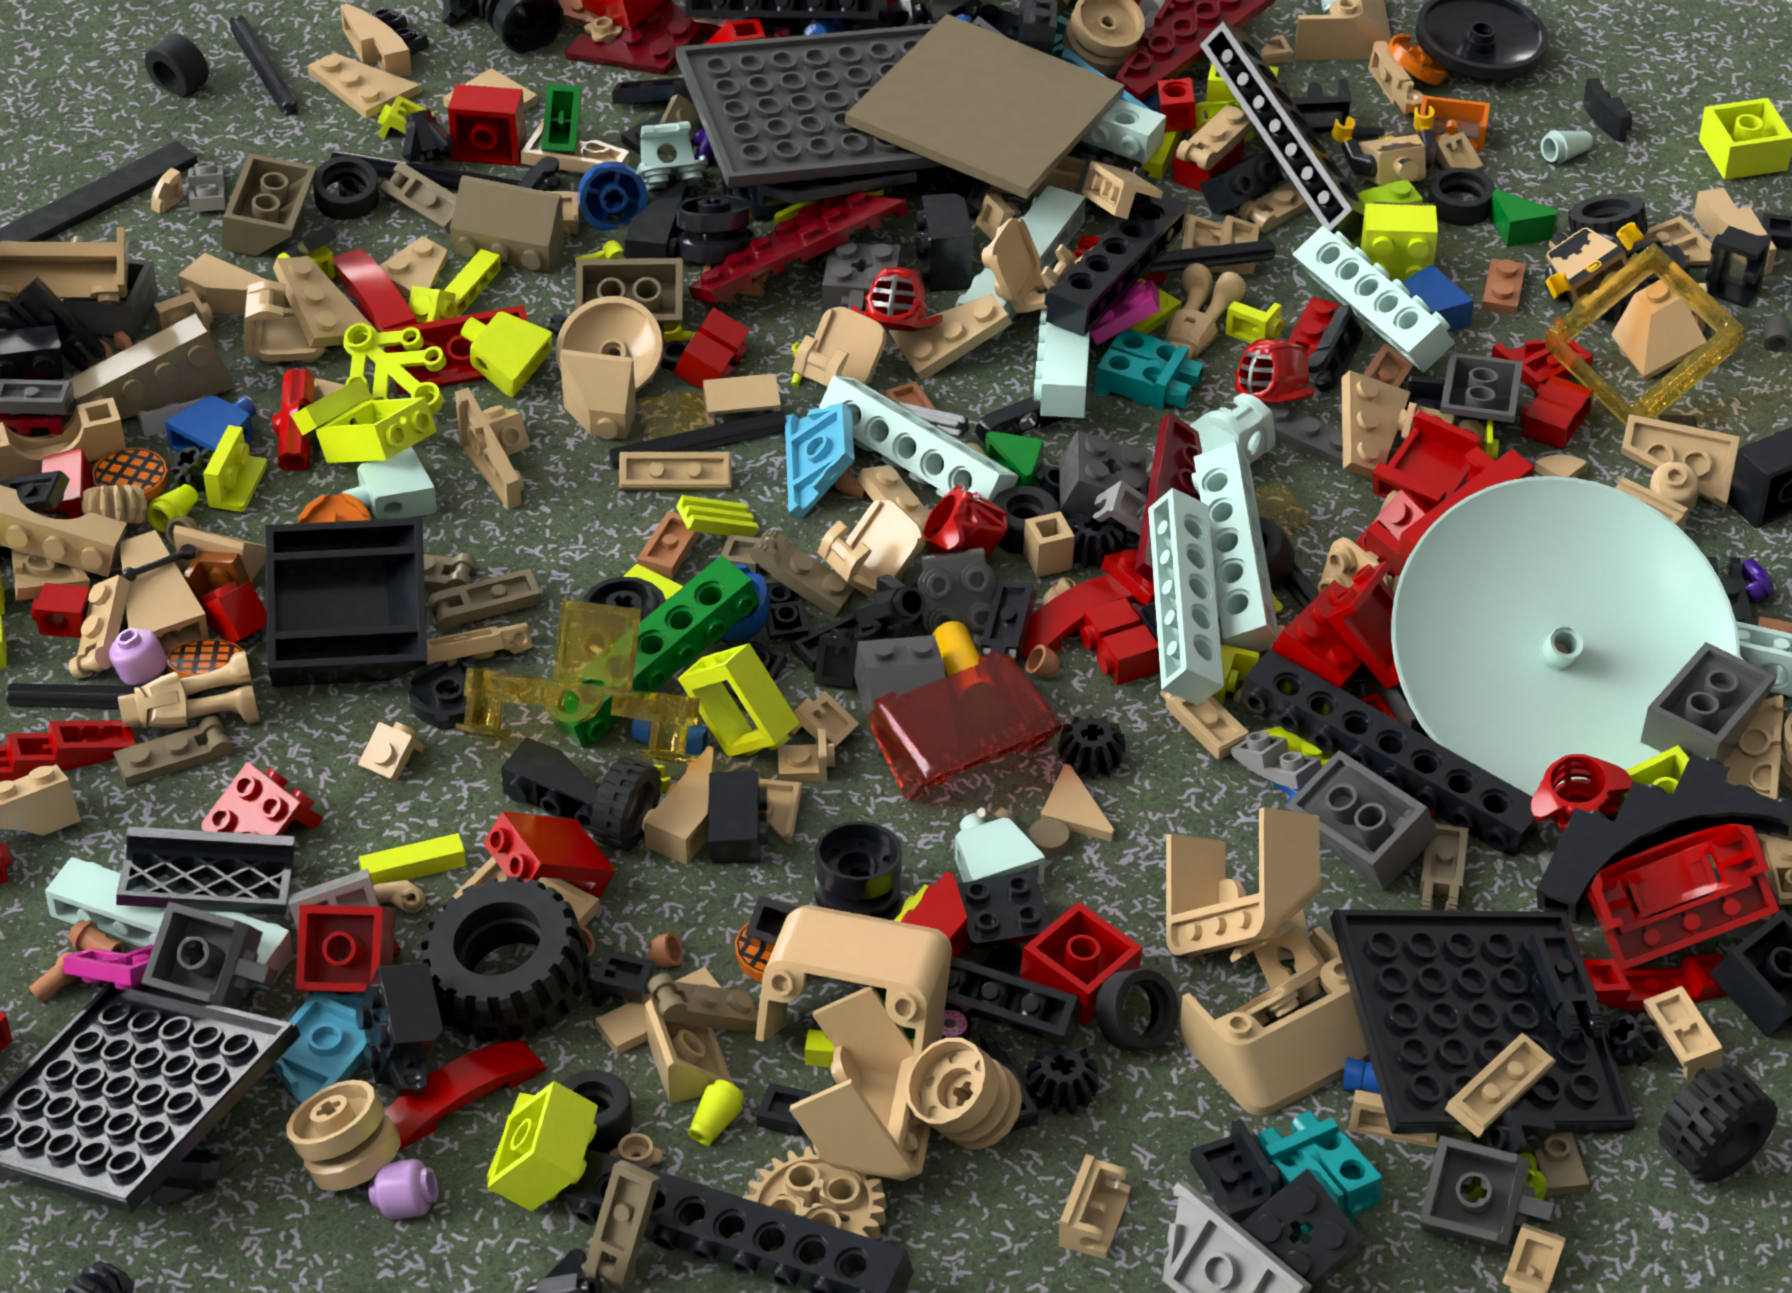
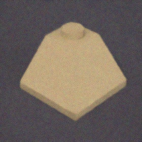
[1611,277,1709,381]
[560,349,636,440]

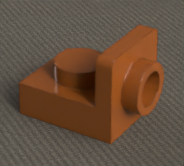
[183,551,251,604]

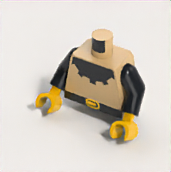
[1332,106,1438,185]
[1545,222,1644,309]

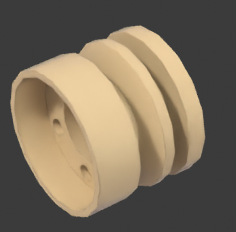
[905,1038,1022,1150]

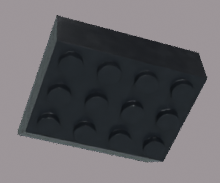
[265,517,428,687]

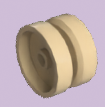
[1062,0,1145,75]
[286,1080,401,1191]

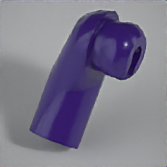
[694,128,714,167]
[1741,558,1774,602]

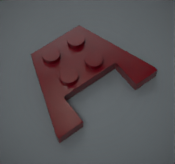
[565,0,702,75]

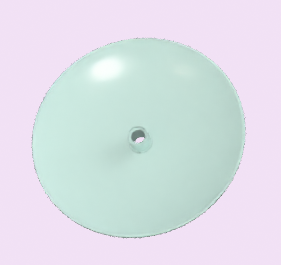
[1391,476,1741,797]

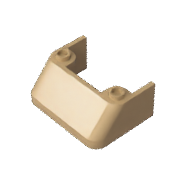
[1294,0,1392,60]
[0,227,129,304]
[1166,807,1322,957]
[755,905,952,1065]
[1179,926,1371,1116]
[790,986,931,1181]

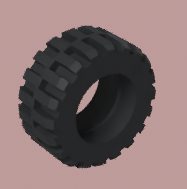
[420,877,590,1042]

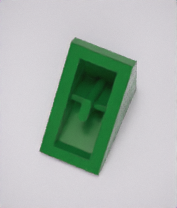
[541,84,582,153]
[1489,189,1559,247]
[985,431,1043,487]

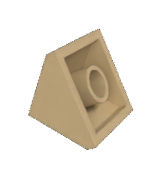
[173,525,266,582]
[645,999,734,1104]

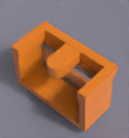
[1417,95,1490,152]

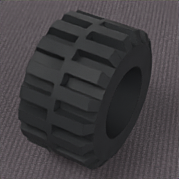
[1658,1064,1778,1183]

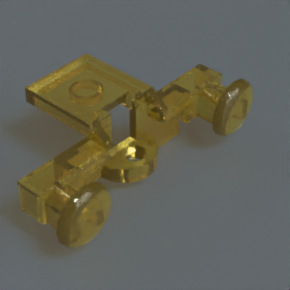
[455,599,700,764]

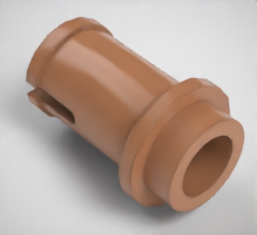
[69,920,125,953]

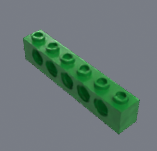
[545,555,760,748]

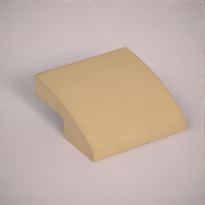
[1182,214,1260,275]

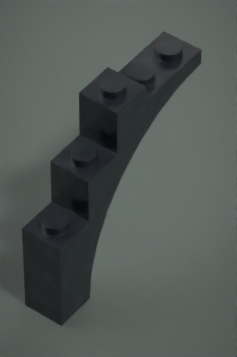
[1536,755,1792,923]

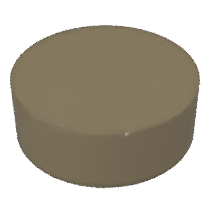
[1029,818,1069,857]

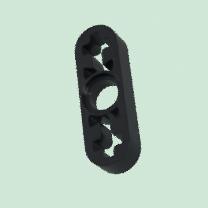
[975,396,1068,446]

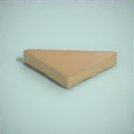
[1041,764,1114,842]
[759,779,803,844]

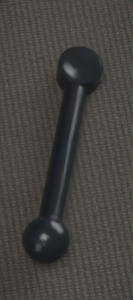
[122,544,196,582]

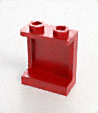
[1372,410,1482,510]
[1326,561,1400,689]
[484,811,616,899]

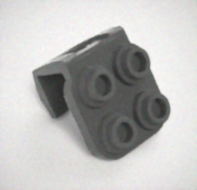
[917,548,996,636]

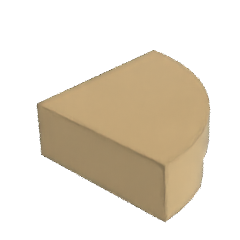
[1261,35,1294,64]
[151,167,184,214]
[1534,455,1588,478]

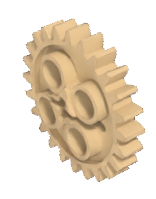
[742,1146,887,1265]

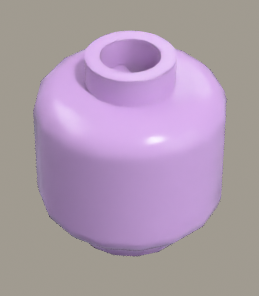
[109,628,167,686]
[369,1159,438,1220]

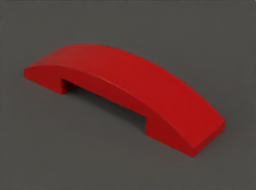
[1020,575,1140,660]
[1583,954,1727,1011]
[384,1040,546,1150]

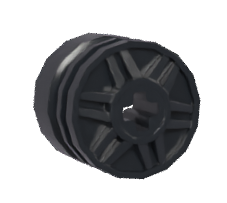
[478,0,564,54]
[814,821,903,920]

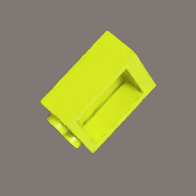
[315,397,437,463]
[678,643,800,757]

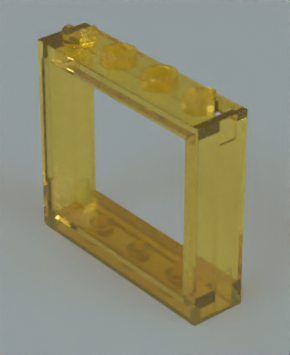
[1545,243,1745,426]

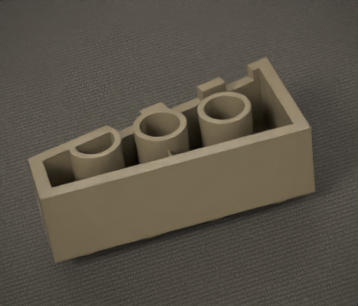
[65,313,236,420]

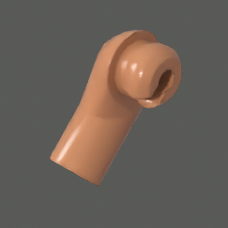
[29,952,81,1003]

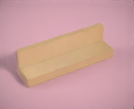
[1081,160,1163,219]

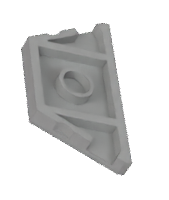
[1162,1182,1312,1293]

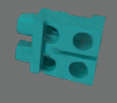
[1094,328,1204,411]
[1258,1111,1382,1236]

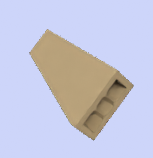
[119,530,209,654]

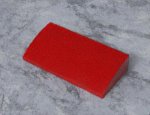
[383,305,540,395]

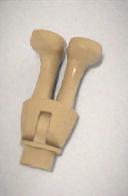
[1164,263,1246,359]
[118,651,260,729]

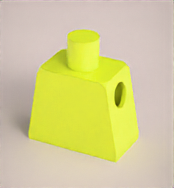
[461,311,552,398]

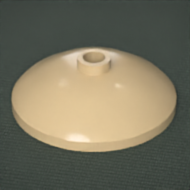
[556,296,664,392]

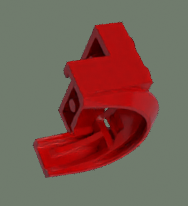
[1366,446,1534,576]
[1587,824,1780,970]

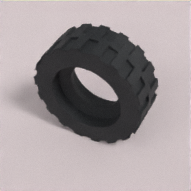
[1568,194,1648,236]
[590,756,662,852]

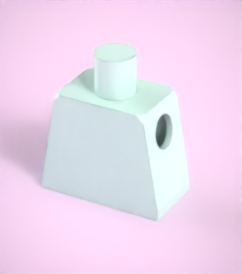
[342,446,437,520]
[955,813,1045,884]

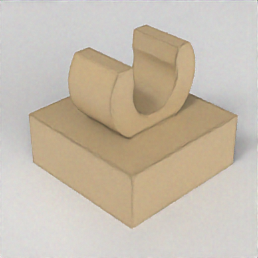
[976,193,1021,241]

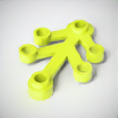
[343,323,446,415]

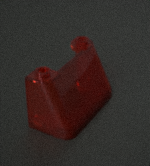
[866,651,1062,802]

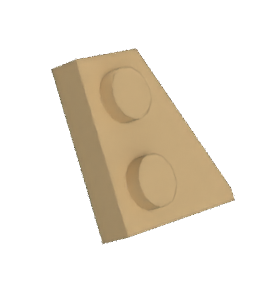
[1626,216,1714,266]
[379,236,448,298]

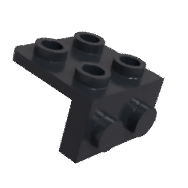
[957,872,1051,949]

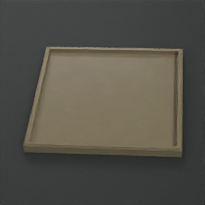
[845,14,1125,199]

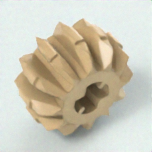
[82,485,147,525]

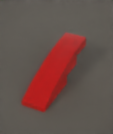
[333,248,417,332]
[0,720,136,782]

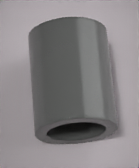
[1764,314,1790,352]

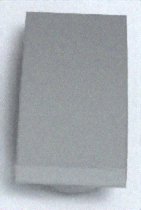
[188,162,225,213]
[1231,731,1322,789]

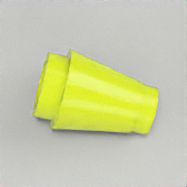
[147,484,198,532]
[688,1079,745,1146]

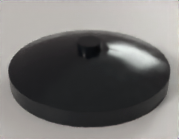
[1415,0,1548,80]

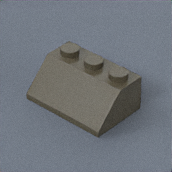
[222,153,317,256]
[450,175,565,272]
[575,258,685,324]

